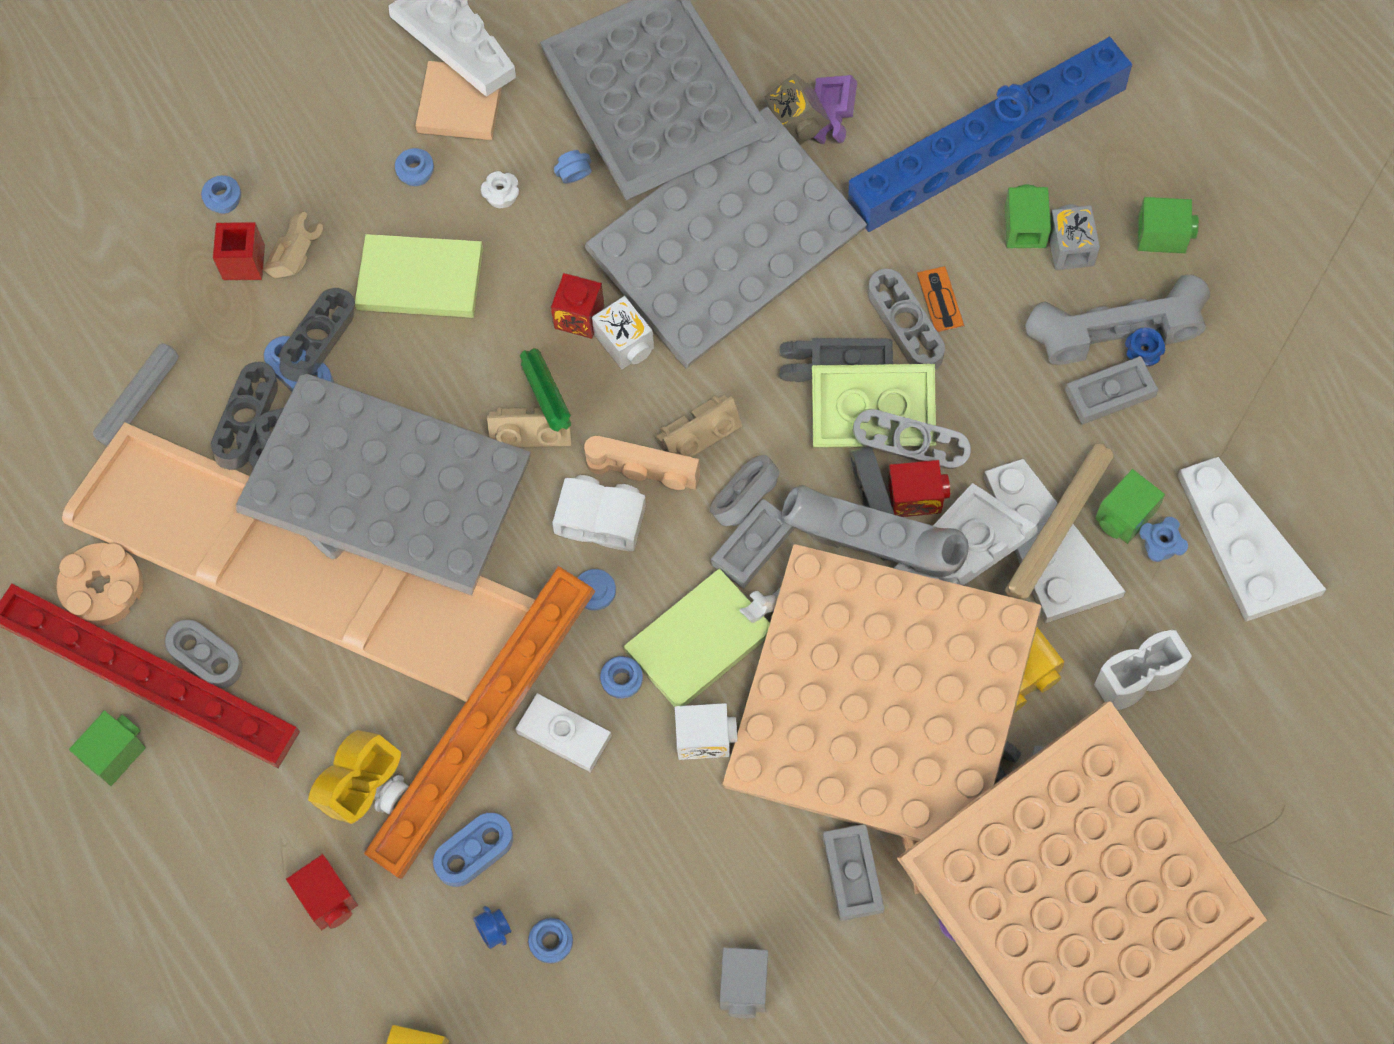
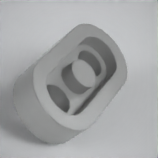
[710,455,779,526]
[165,620,242,688]

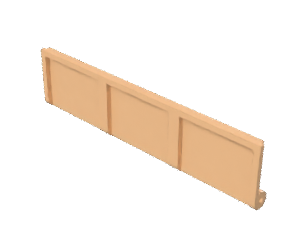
[62,422,535,702]

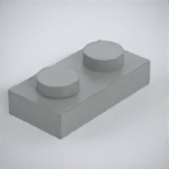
[1065,356,1158,424]
[711,499,795,589]
[823,824,884,921]

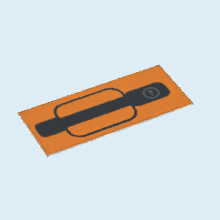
[917,266,964,332]

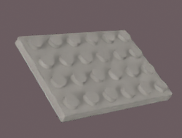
[540,0,770,200]
[585,106,867,369]
[236,374,531,595]

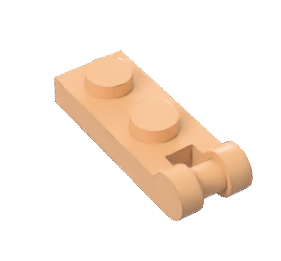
[584,436,700,490]

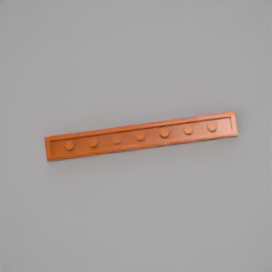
[364,566,596,879]

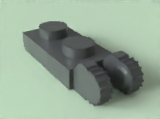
[780,338,893,382]

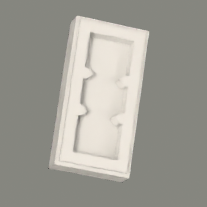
[516,693,612,773]

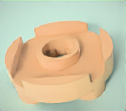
[56,543,143,626]

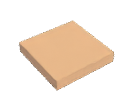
[415,61,502,140]

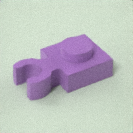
[814,75,857,144]

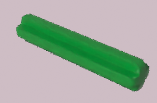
[520,348,571,432]

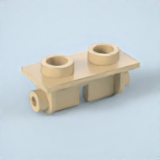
[656,395,742,457]
[487,407,572,447]

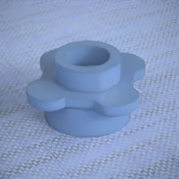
[1140,517,1188,562]

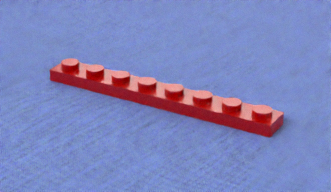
[0,583,300,768]

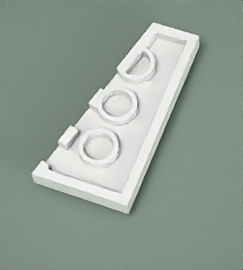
[388,0,516,97]
[1178,457,1326,622]
[983,459,1125,623]
[894,483,1039,586]

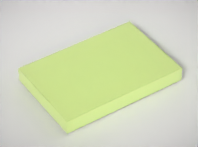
[355,234,483,318]
[812,364,936,448]
[623,568,770,707]

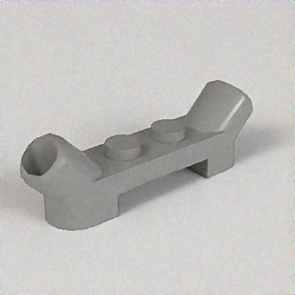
[1025,275,1210,365]
[782,485,969,577]

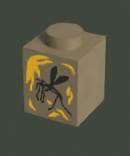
[764,73,831,145]

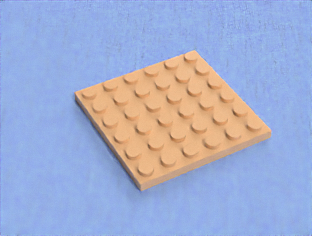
[722,544,1041,841]
[897,701,1267,1044]

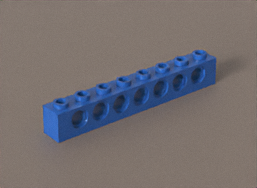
[848,36,1132,232]

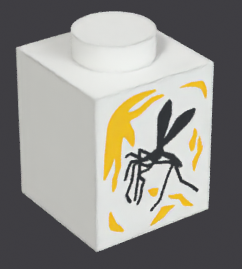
[592,296,654,370]
[675,703,737,760]

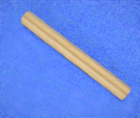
[1005,443,1114,601]

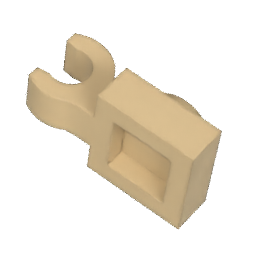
[263,211,323,279]

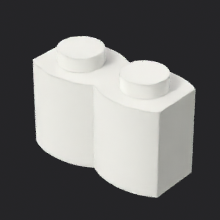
[553,475,646,551]
[1094,630,1192,710]

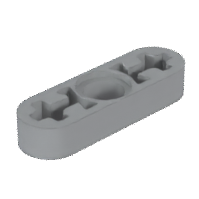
[868,269,945,370]
[853,409,971,469]

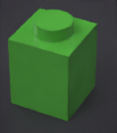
[1004,184,1051,248]
[1138,197,1199,254]
[1095,469,1165,544]
[69,710,146,786]

